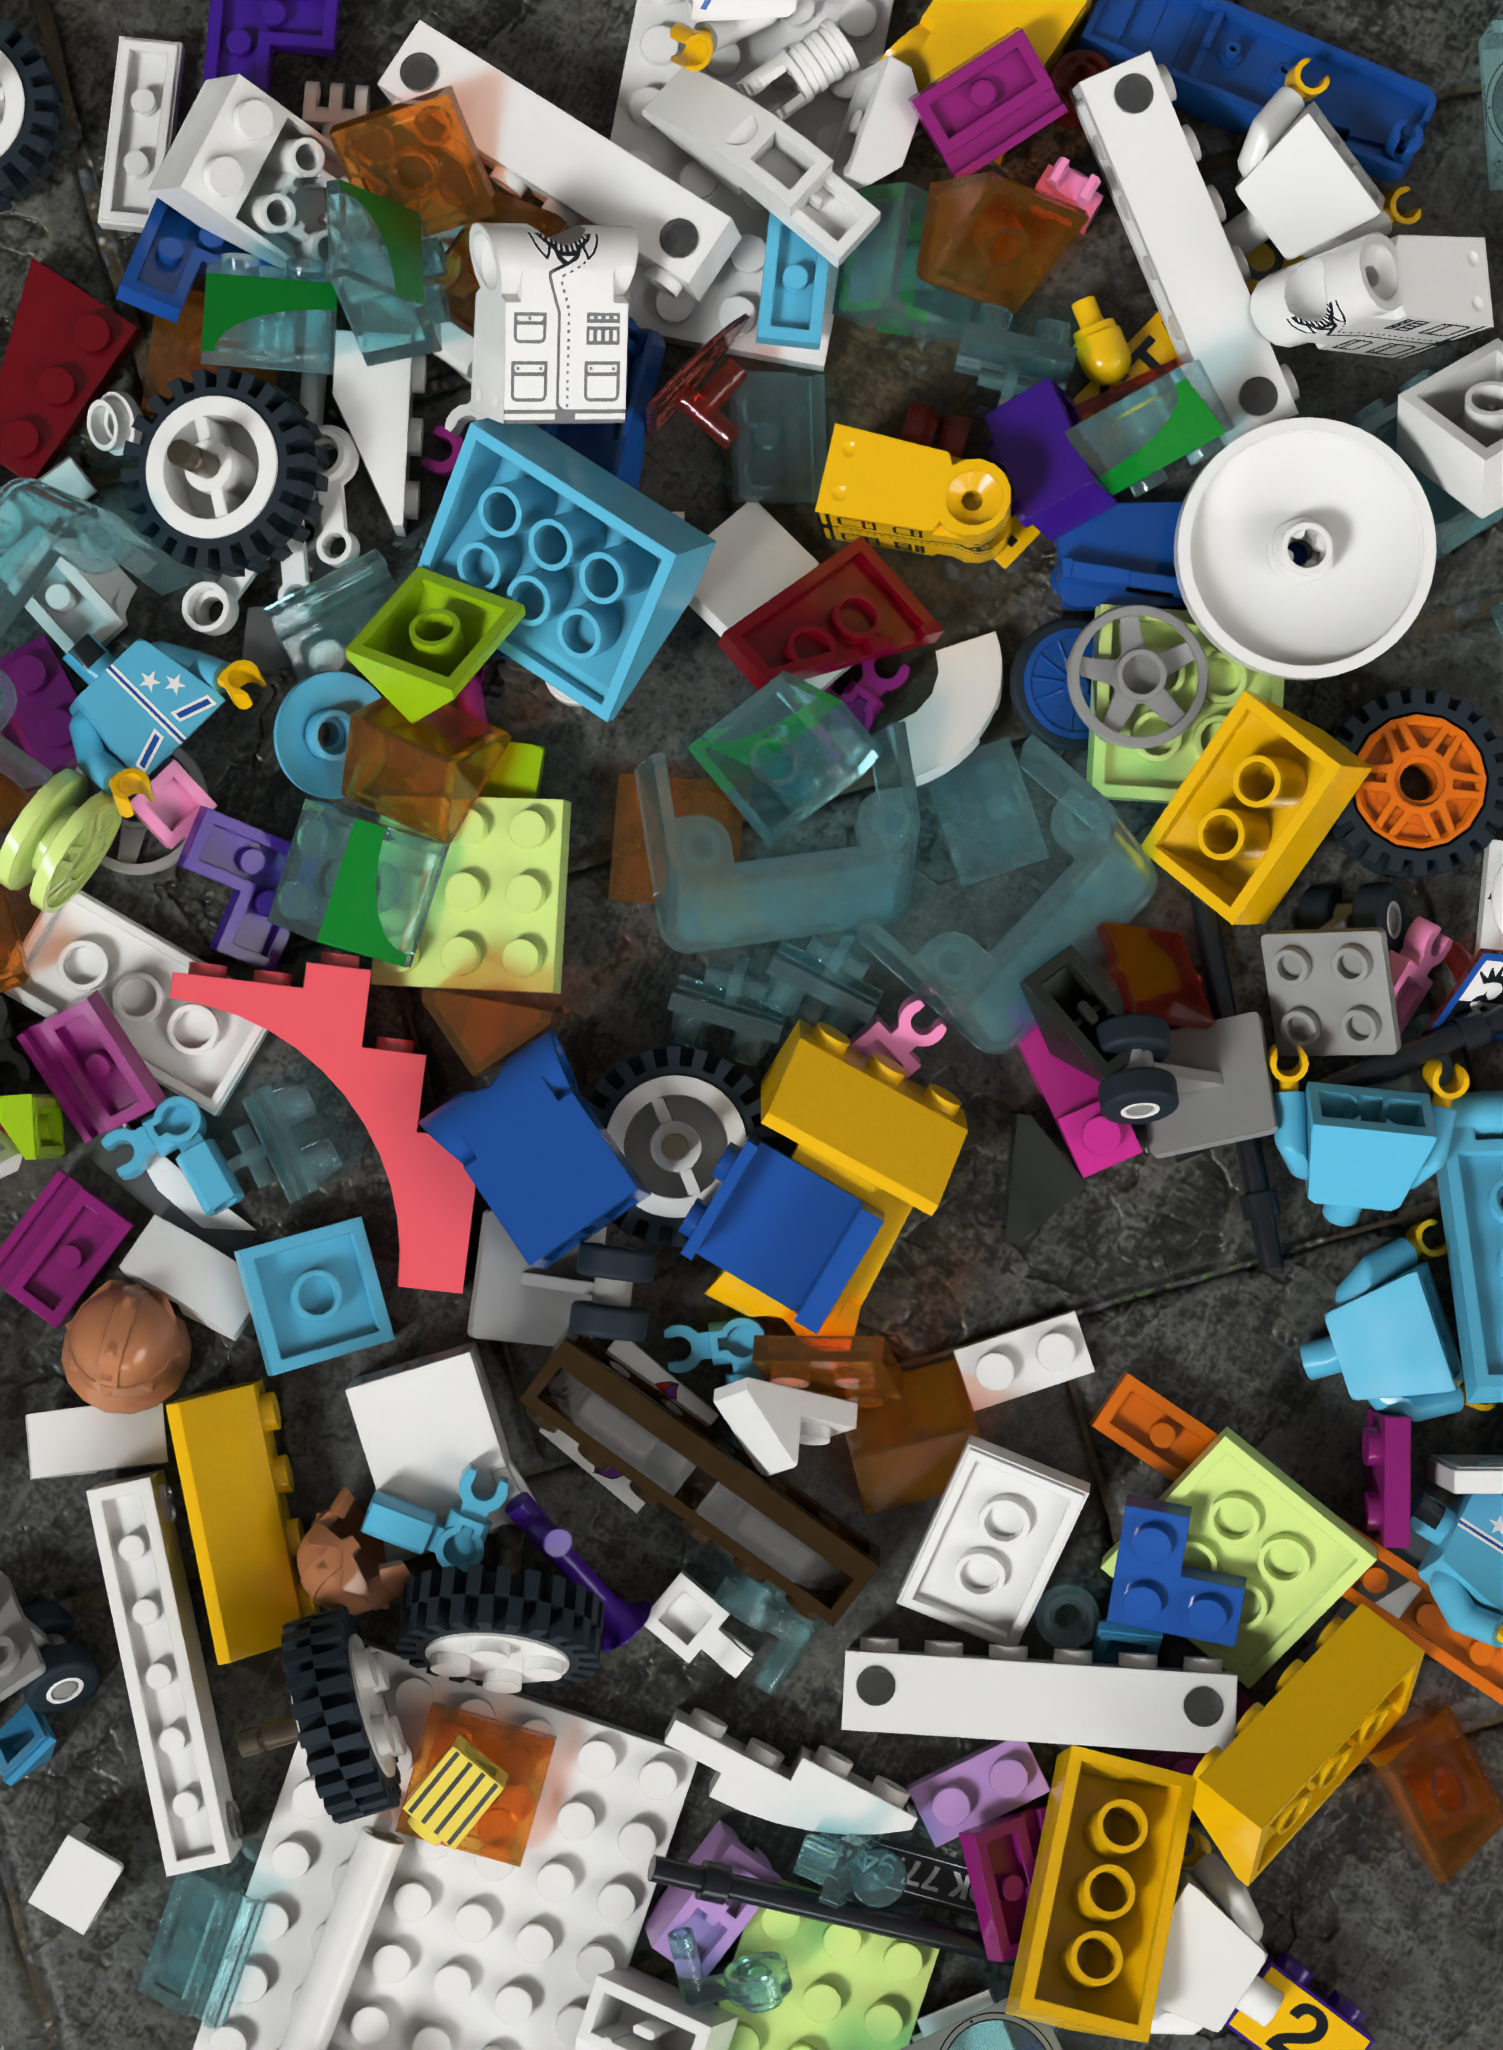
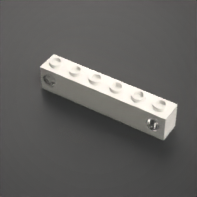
[377,20,742,301]
[1069,51,1300,449]
[86,1469,243,1877]
[841,1636,1238,1753]

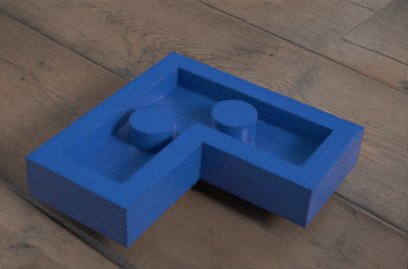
[116,197,272,324]
[1106,1494,1247,1647]

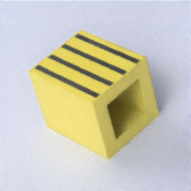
[402,1734,509,1850]

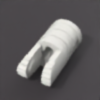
[733,18,859,121]

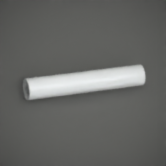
[278,1826,405,2050]

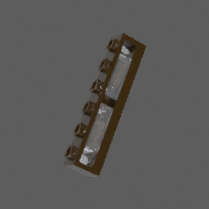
[519,1326,880,1627]

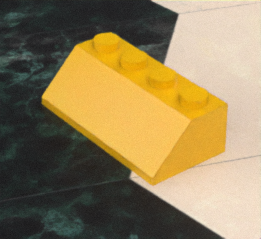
[165,1379,320,1665]
[1192,1603,1425,1887]
[1005,1745,1197,2043]

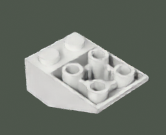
[148,74,390,285]
[574,1966,740,2050]

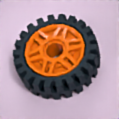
[1328,688,1503,879]

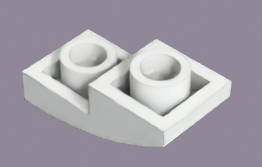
[119,1215,252,1341]
[25,1402,168,1480]

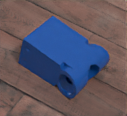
[418,1028,651,1269]

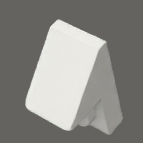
[713,1377,858,1476]

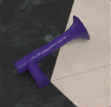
[505,1492,652,1651]

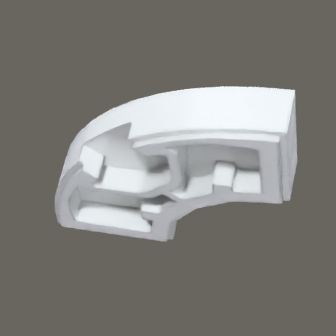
[895,631,1003,787]

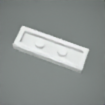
[98,36,186,233]

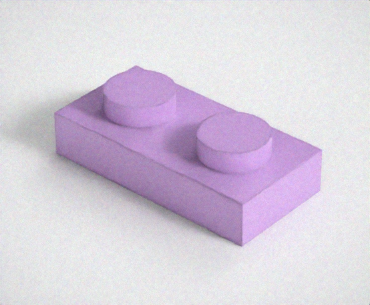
[907,1740,1051,1848]

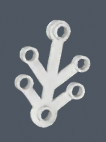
[182,425,360,636]

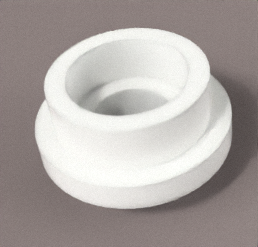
[87,391,144,456]

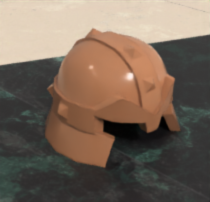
[61,1280,192,1414]
[297,1485,413,1616]

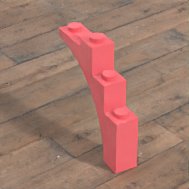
[170,952,476,1294]

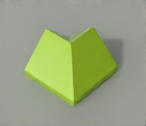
[345,566,526,724]

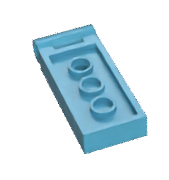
[1431,1090,1503,1404]

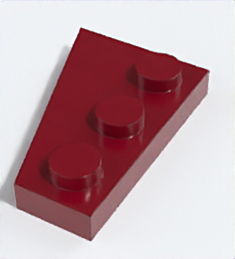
[0,257,142,485]
[717,536,945,692]

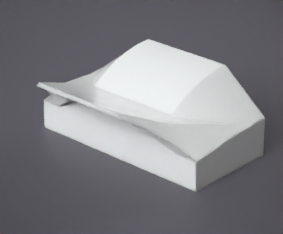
[831,55,919,190]
[0,528,137,653]

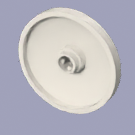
[1174,417,1437,680]

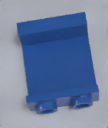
[678,1134,884,1334]

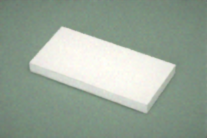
[0,890,269,1117]

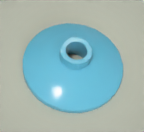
[274,671,392,799]

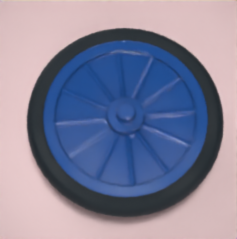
[1010,618,1094,752]

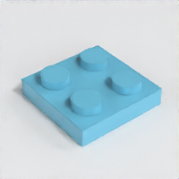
[234,1216,395,1376]

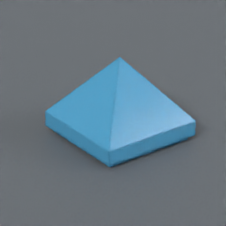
[1090,1618,1163,1664]
[0,1703,57,1786]

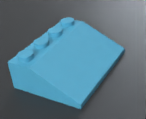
[417,418,717,722]

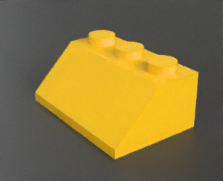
[1139,690,1372,925]
[761,1019,968,1216]

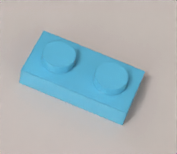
[756,212,829,350]

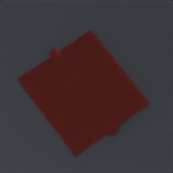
[1096,921,1215,1030]

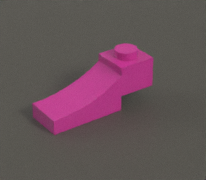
[999,993,1143,1178]

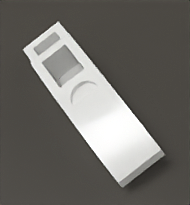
[642,67,881,268]
[664,1708,918,1835]

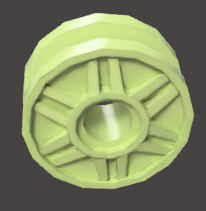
[0,768,122,913]

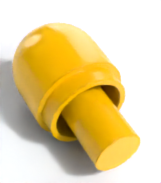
[1071,295,1131,385]

